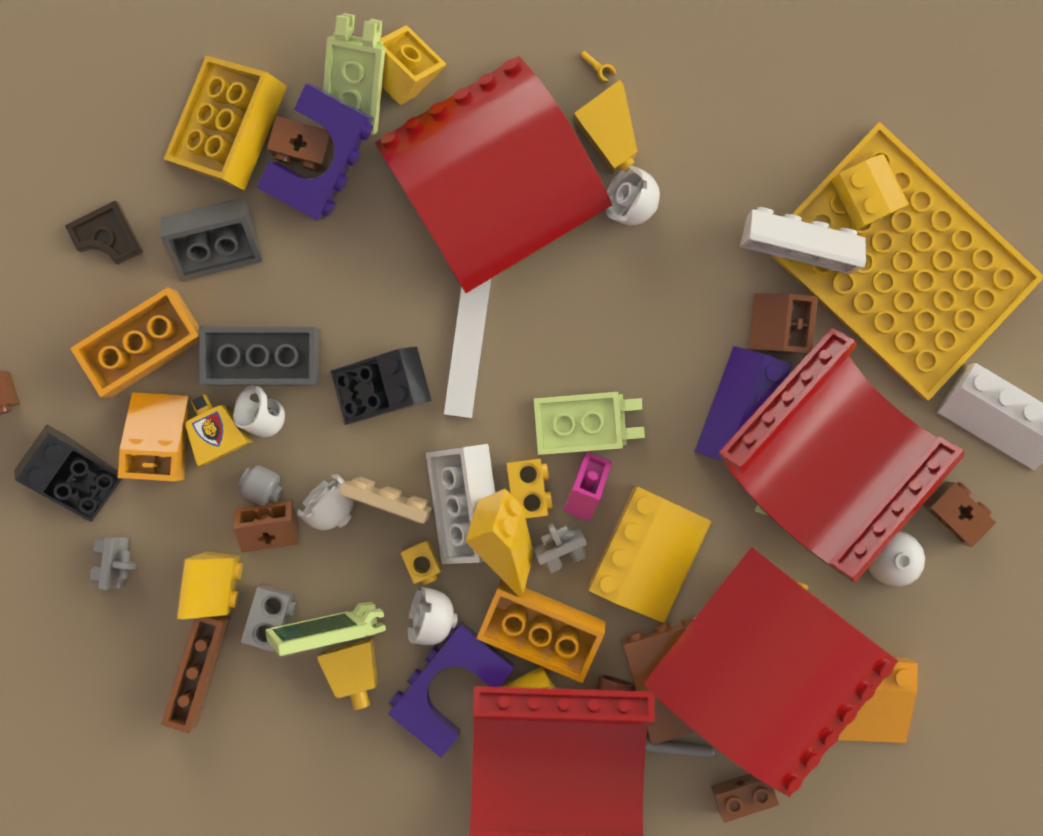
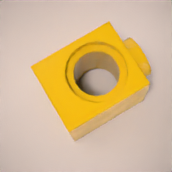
[400,539,442,585]

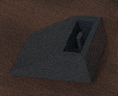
[331,346,432,425]
[14,424,122,522]

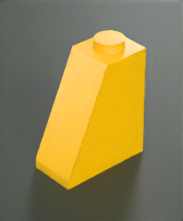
[573,80,638,174]

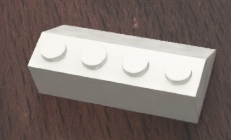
[740,207,866,275]
[936,363,1043,471]
[426,444,495,564]

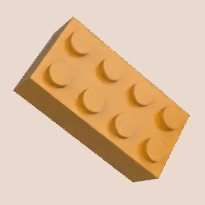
[70,287,199,398]

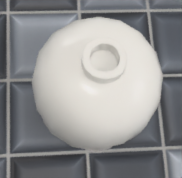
[605,166,660,226]
[297,474,354,530]
[868,531,926,587]
[407,587,457,645]

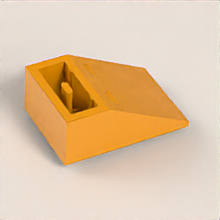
[118,392,190,481]

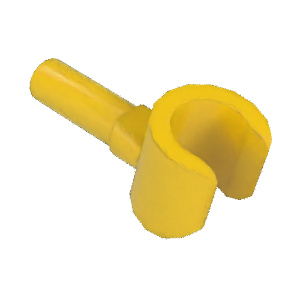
[580,51,616,83]

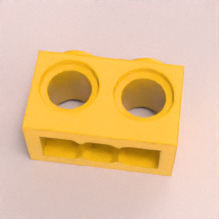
[506,458,553,519]

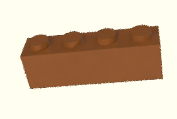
[161,615,231,733]

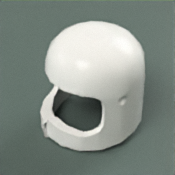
[233,385,285,438]

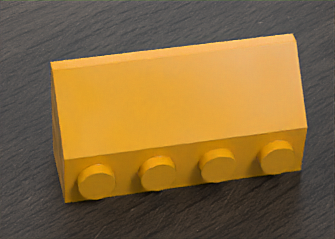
[476,579,606,683]

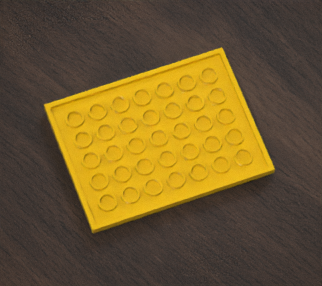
[769,122,1043,401]

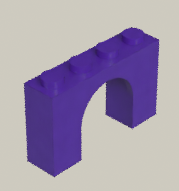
[257,83,373,220]
[388,621,514,758]

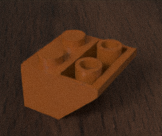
[749,293,818,356]

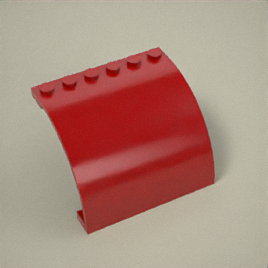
[374,56,613,293]
[719,328,965,583]
[643,547,898,797]
[470,686,654,836]

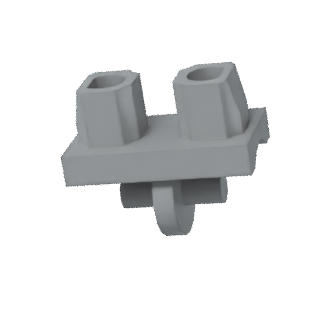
[533,523,587,573]
[90,537,138,590]

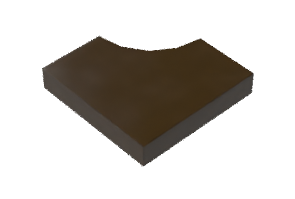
[65,200,143,264]

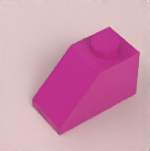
[563,451,612,521]

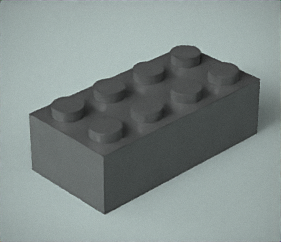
[199,327,320,386]

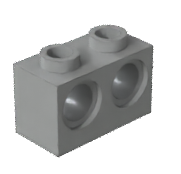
[241,584,297,652]

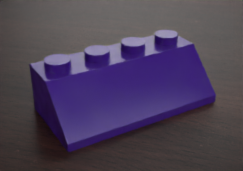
[694,346,792,463]

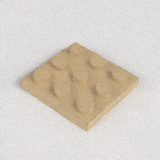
[339,476,433,524]

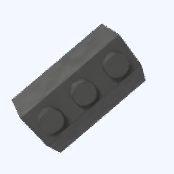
[160,197,263,281]

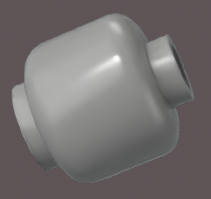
[238,465,283,506]

